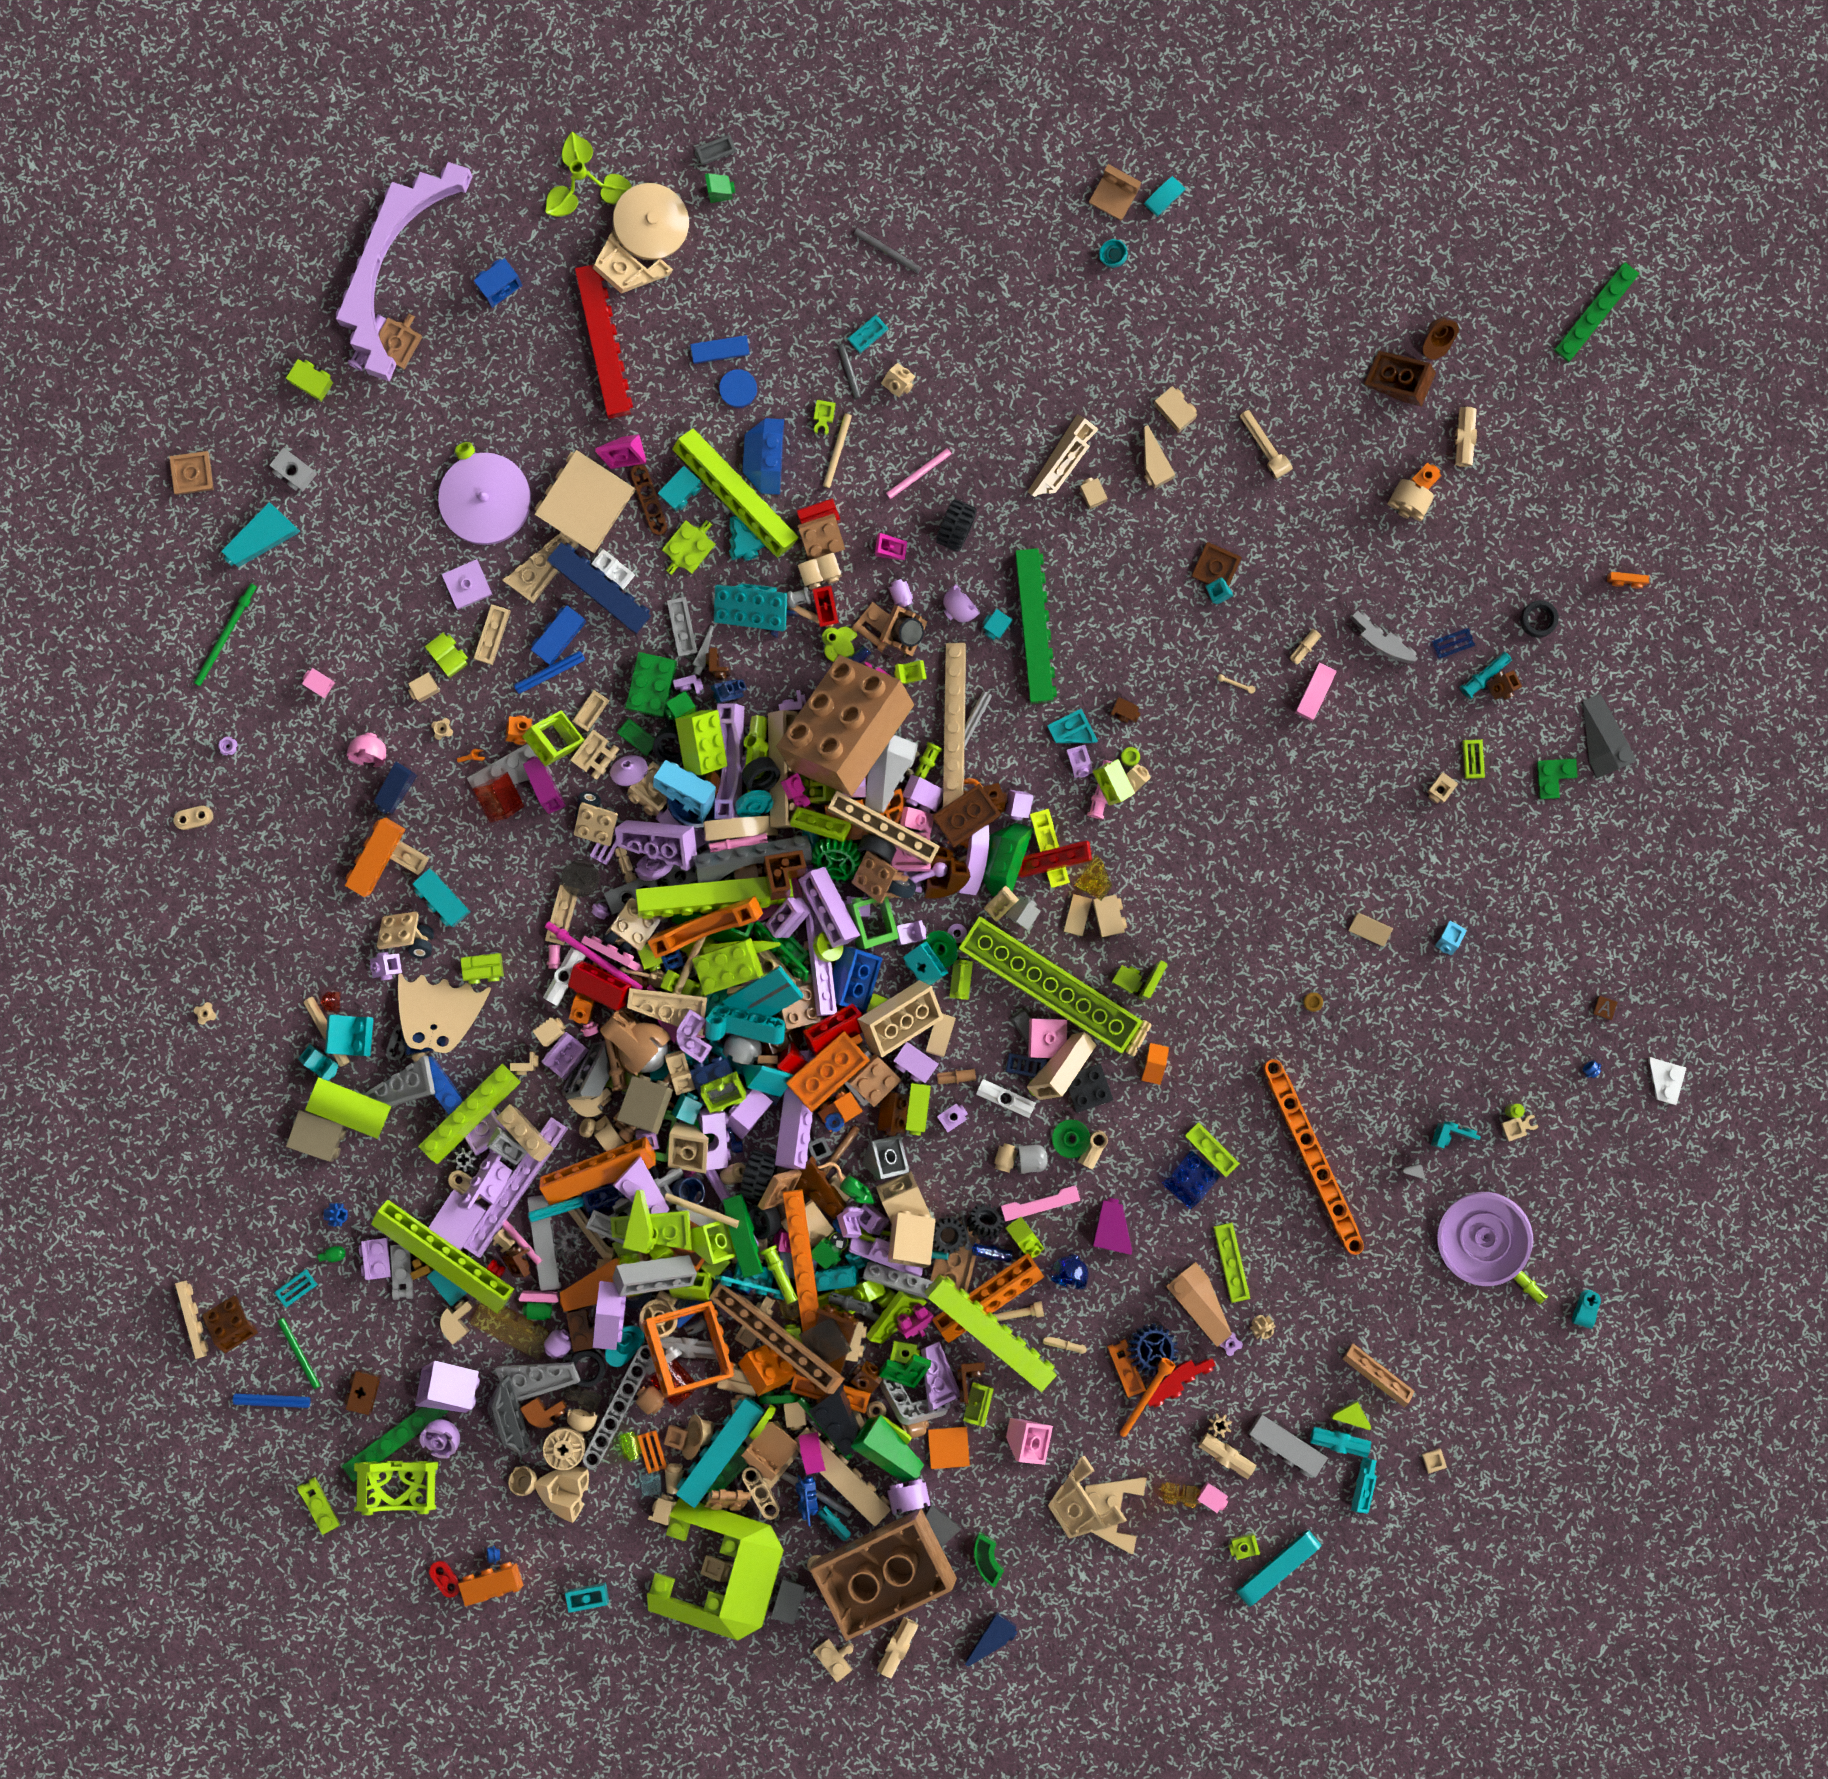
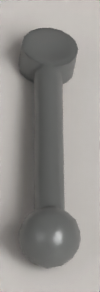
[959,1210,973,1250]

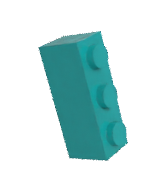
[413,868,471,927]

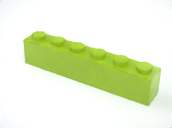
[418,1064,521,1164]

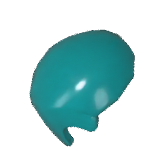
[1099,239,1128,268]

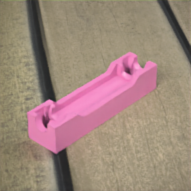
[1001,1185,1080,1222]

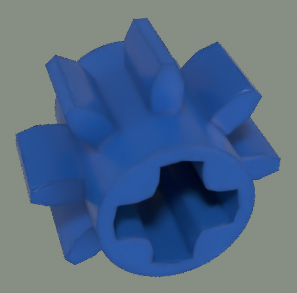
[324,1203,348,1227]

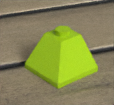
[690,1221,737,1265]

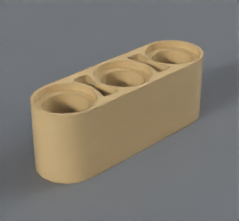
[742,1465,780,1520]

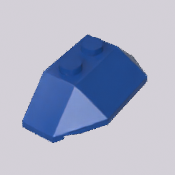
[743,418,784,495]

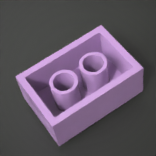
[593,1281,626,1350]

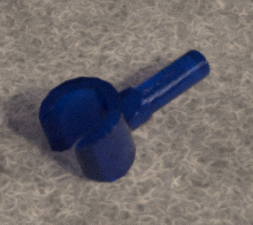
[726,1127,743,1153]

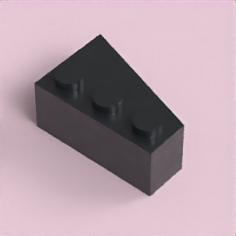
[808,1383,861,1457]

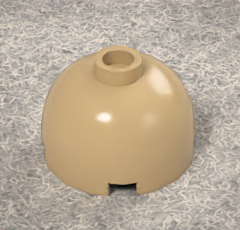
[639,1299,678,1339]

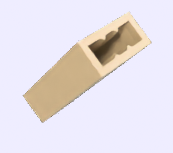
[1027,1032,1096,1100]

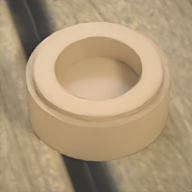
[579,1118,596,1138]

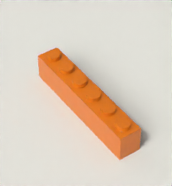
[540,1136,656,1205]

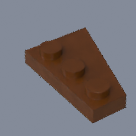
[796,1155,847,1219]

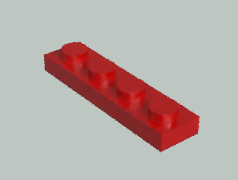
[1018,840,1092,878]

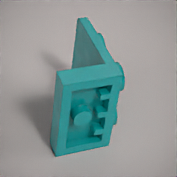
[325,1015,373,1056]
[1431,1121,1481,1148]

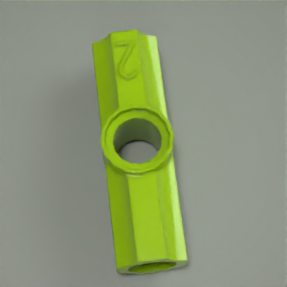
[744,715,769,767]

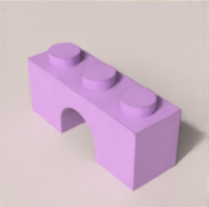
[698,1108,731,1170]

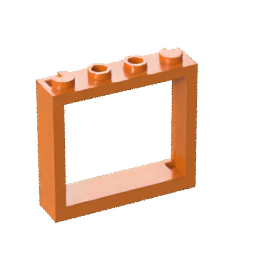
[641,1301,734,1398]

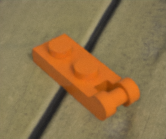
[1107,1339,1146,1398]

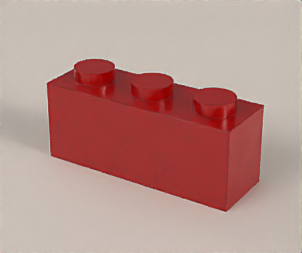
[568,960,632,1011]
[803,1003,862,1056]

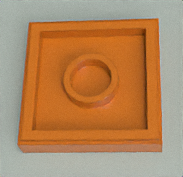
[928,1426,970,1469]

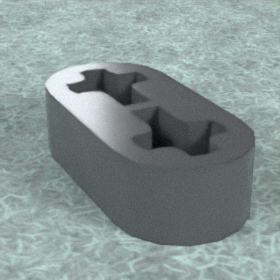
[386,1025,405,1060]

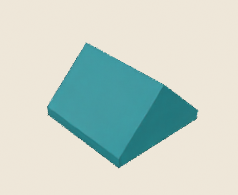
[742,1064,794,1097]

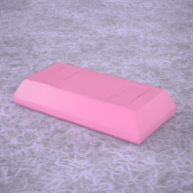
[519,1290,560,1303]

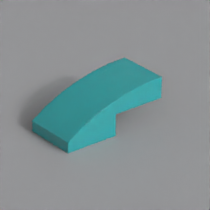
[1144,176,1186,217]

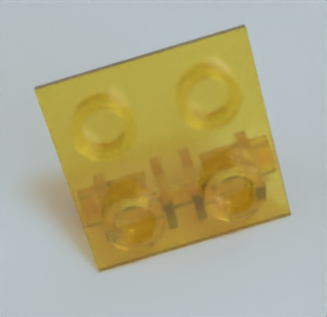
[1159,1482,1201,1508]

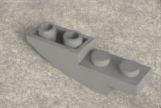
[1350,611,1418,664]

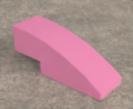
[1295,662,1336,721]

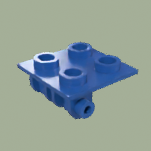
[795,1475,818,1526]

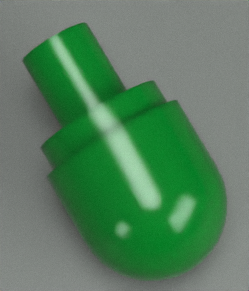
[318,1246,346,1263]

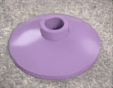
[610,755,648,786]

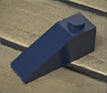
[965,1612,1018,1667]

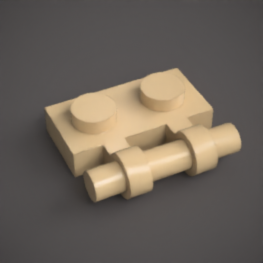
[570,730,620,780]

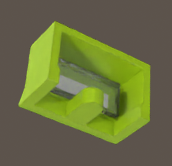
[701,1071,746,1113]

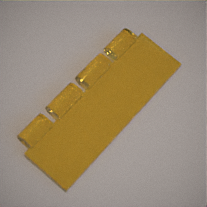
[470,1303,550,1360]

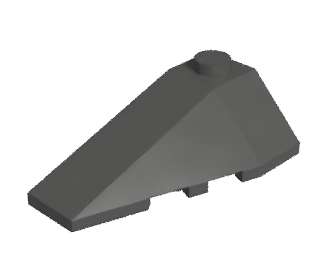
[1582,694,1636,779]

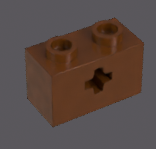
[344,1370,381,1415]

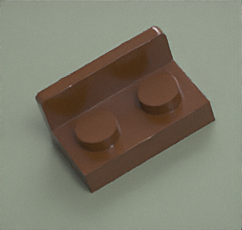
[502,1246,531,1277]

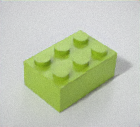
[675,710,728,775]
[692,938,764,995]

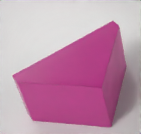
[875,533,907,560]
[799,1432,826,1475]

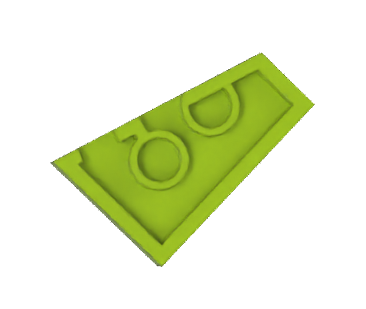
[866,1291,927,1344]

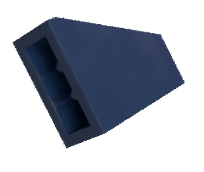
[374,762,418,814]

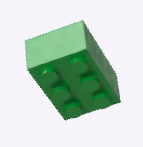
[626,652,678,719]

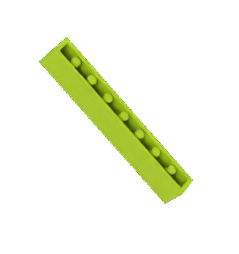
[672,429,798,558]
[635,877,793,919]
[371,1200,514,1314]
[924,1274,1057,1392]

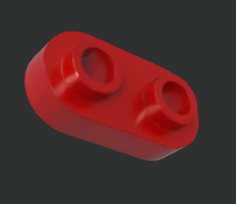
[429,1561,460,1598]

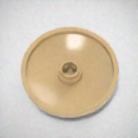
[612,183,689,260]

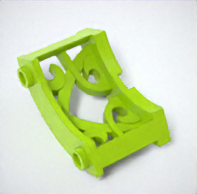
[354,1461,438,1515]

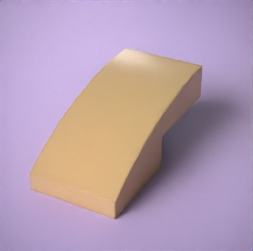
[926,1014,956,1058]
[665,1050,695,1095]

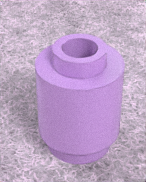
[889,579,913,608]

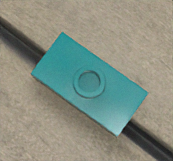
[847,315,889,354]

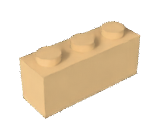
[496,1104,554,1162]

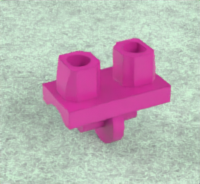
[896,1303,934,1339]

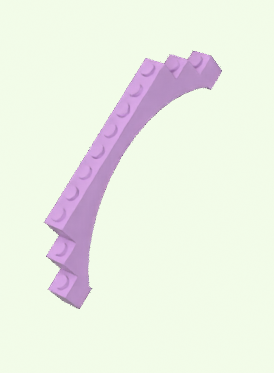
[336,162,472,381]

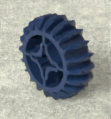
[1126,1324,1179,1377]

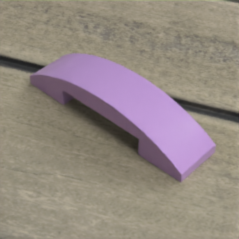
[957,825,989,895]

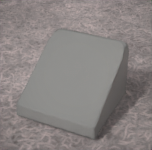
[1401,1164,1425,1179]

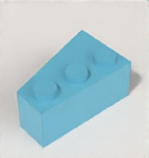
[653,760,716,822]

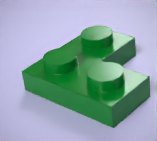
[1537,759,1578,800]
[879,1354,931,1388]

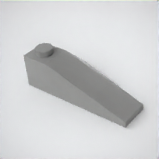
[865,735,918,813]

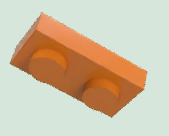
[1607,572,1650,589]

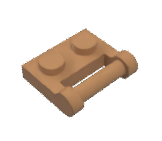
[852,602,890,653]

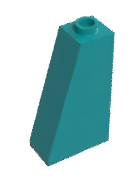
[221,502,300,567]

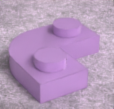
[677,1009,712,1063]

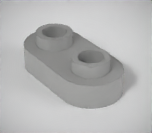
[645,1346,682,1375]

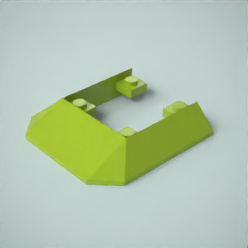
[647,1498,784,1641]

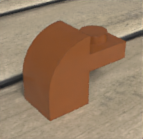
[520,1397,567,1428]

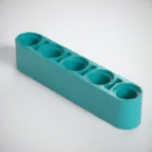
[1236,1530,1321,1607]

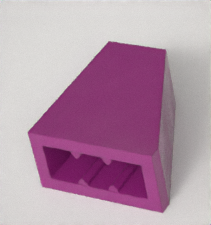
[523,756,566,814]
[1092,1197,1132,1255]

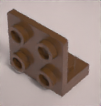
[203,1295,258,1353]
[957,1362,985,1406]

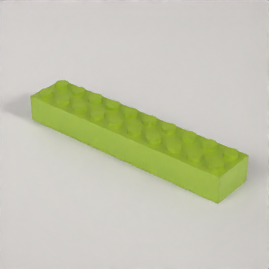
[958,916,1143,1054]

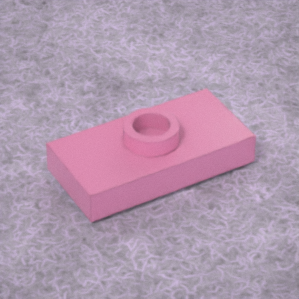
[900,807,934,833]

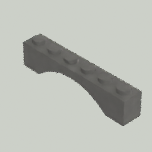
[693,835,812,883]

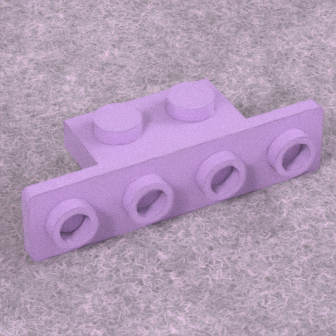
[458,1149,513,1210]
[849,1238,923,1277]

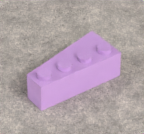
[615,820,697,871]

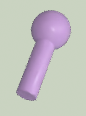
[912,862,948,883]

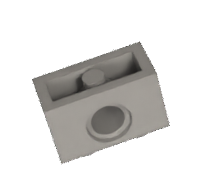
[269,447,317,492]

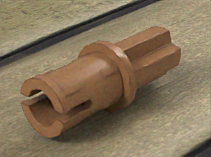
[937,1069,976,1084]

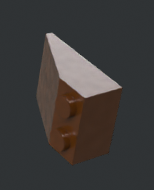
[1364,351,1436,407]

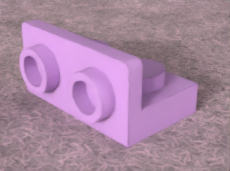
[359,1238,392,1280]

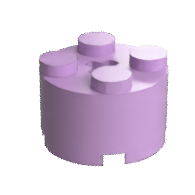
[888,1479,931,1514]

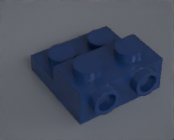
[690,1056,738,1106]

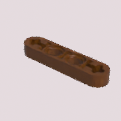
[631,464,668,536]

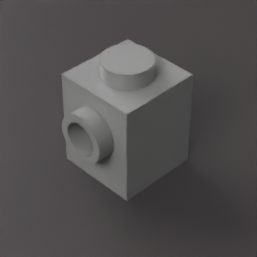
[1005,897,1040,930]

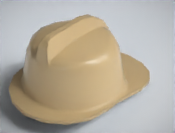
[682,1415,714,1460]

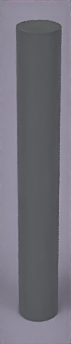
[838,343,862,400]

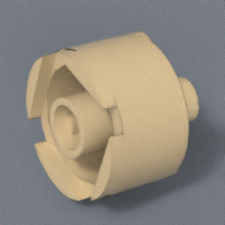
[1388,479,1434,521]

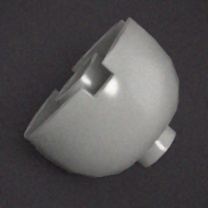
[722,1034,762,1065]

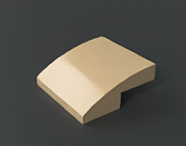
[781,1200,835,1248]

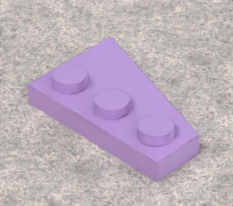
[613,1155,670,1214]

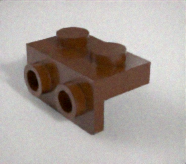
[706,648,731,679]

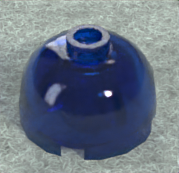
[1049,1254,1089,1290]

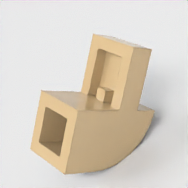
[567,1088,613,1117]
[594,1115,627,1152]
[440,1300,474,1345]

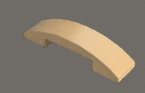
[703,816,778,841]

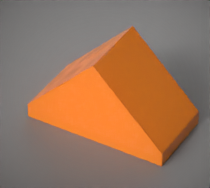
[1141,1043,1169,1085]

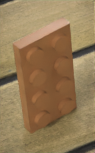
[930,1221,980,1292]

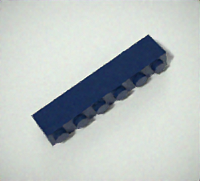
[547,542,651,635]

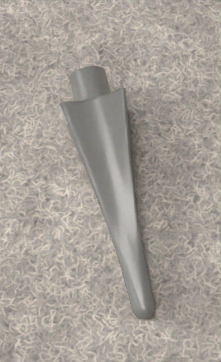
[693,625,714,676]

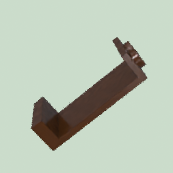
[796,1305,859,1379]

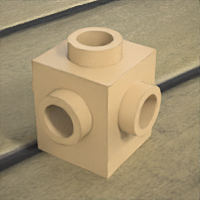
[881,363,915,397]

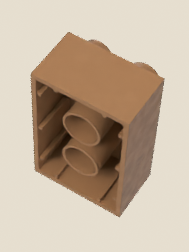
[776,655,914,797]
[810,1508,957,1641]

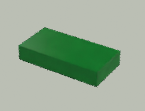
[617,718,655,757]

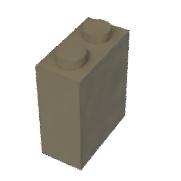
[617,1075,673,1135]
[286,1110,347,1162]

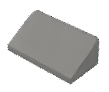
[487,1127,528,1165]

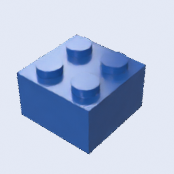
[474,258,523,308]

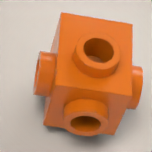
[505,716,532,745]

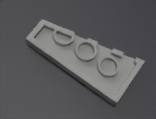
[467,744,553,795]
[364,1056,435,1107]

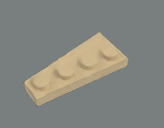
[502,532,579,604]
[627,988,707,1036]

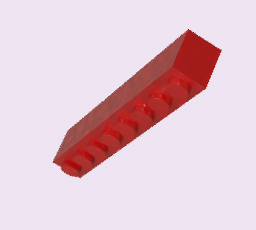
[575,264,633,419]

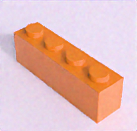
[345,818,406,897]

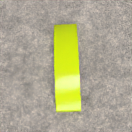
[1030,809,1070,888]

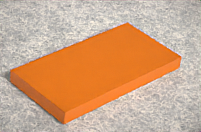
[786,1031,870,1112]

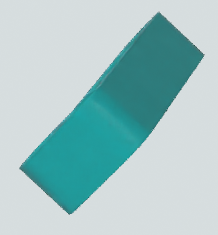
[705,1005,785,1044]

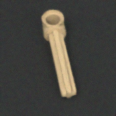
[1240,410,1293,479]

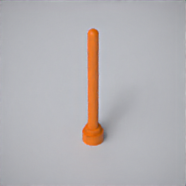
[1120,1358,1175,1437]

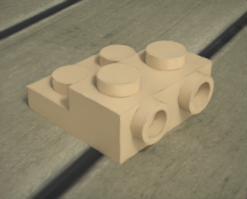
[627,761,667,817]

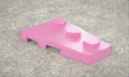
[581,936,644,972]

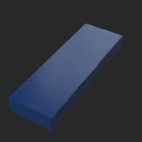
[690,335,750,364]

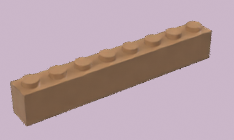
[709,1283,845,1394]

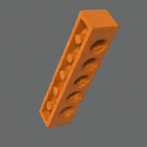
[932,1253,1044,1343]

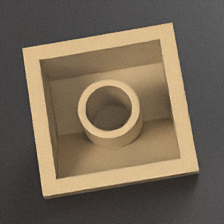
[668,1122,709,1173]

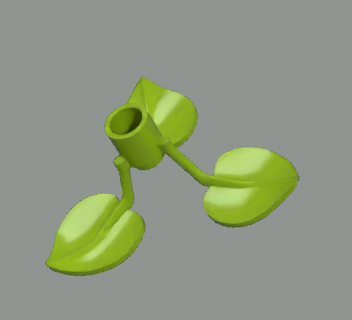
[545,132,632,217]

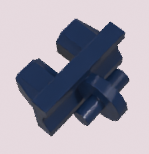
[710,679,747,704]

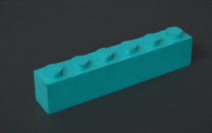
[676,1396,765,1508]

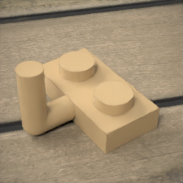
[813,1638,854,1682]

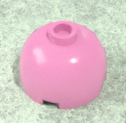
[347,733,386,767]

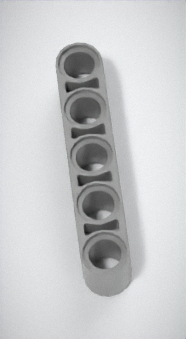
[528,1195,561,1291]

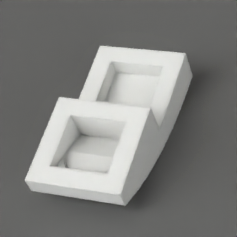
[591,549,635,590]

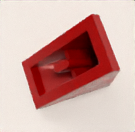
[812,585,839,627]
[777,1042,808,1075]

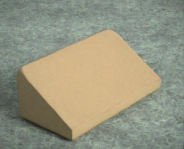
[1349,913,1393,947]

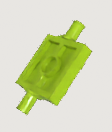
[662,520,716,575]

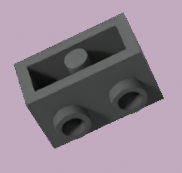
[771,1577,808,1625]

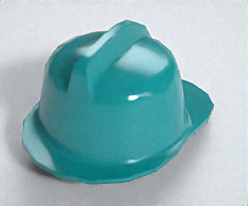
[605,1325,645,1367]

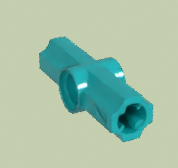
[1310,1427,1371,1458]

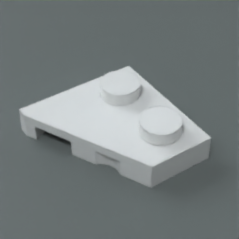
[1648,1057,1686,1105]

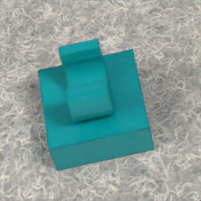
[844,1251,870,1270]

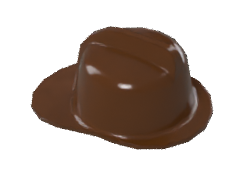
[1423,316,1459,360]

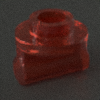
[321,991,341,1011]

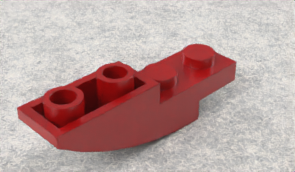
[1147,1357,1216,1408]

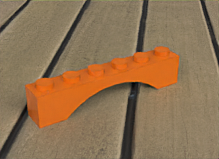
[647,896,763,959]

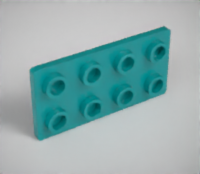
[714,583,787,631]

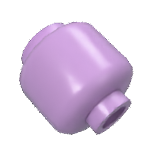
[544,1329,572,1359]

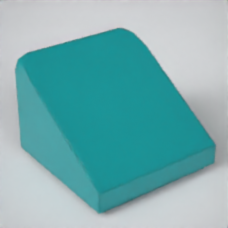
[1205,577,1234,604]

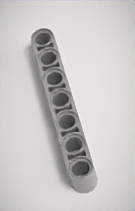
[583,1344,652,1468]

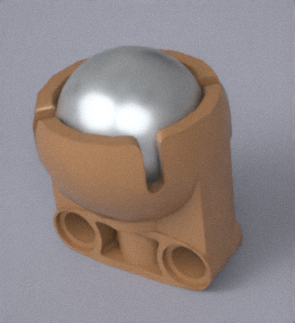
[600,1007,671,1077]

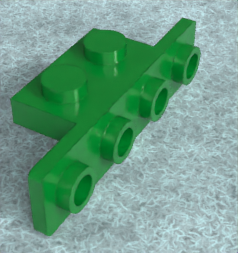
[754,921,809,982]

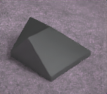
[862,1135,909,1180]

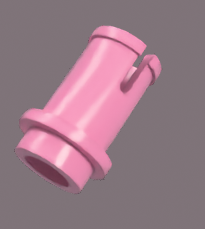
[547,945,562,969]

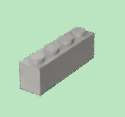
[612,1255,697,1296]
[1248,1413,1328,1478]

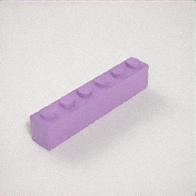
[775,1051,815,1169]

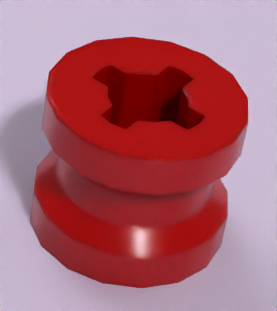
[486,1259,506,1278]

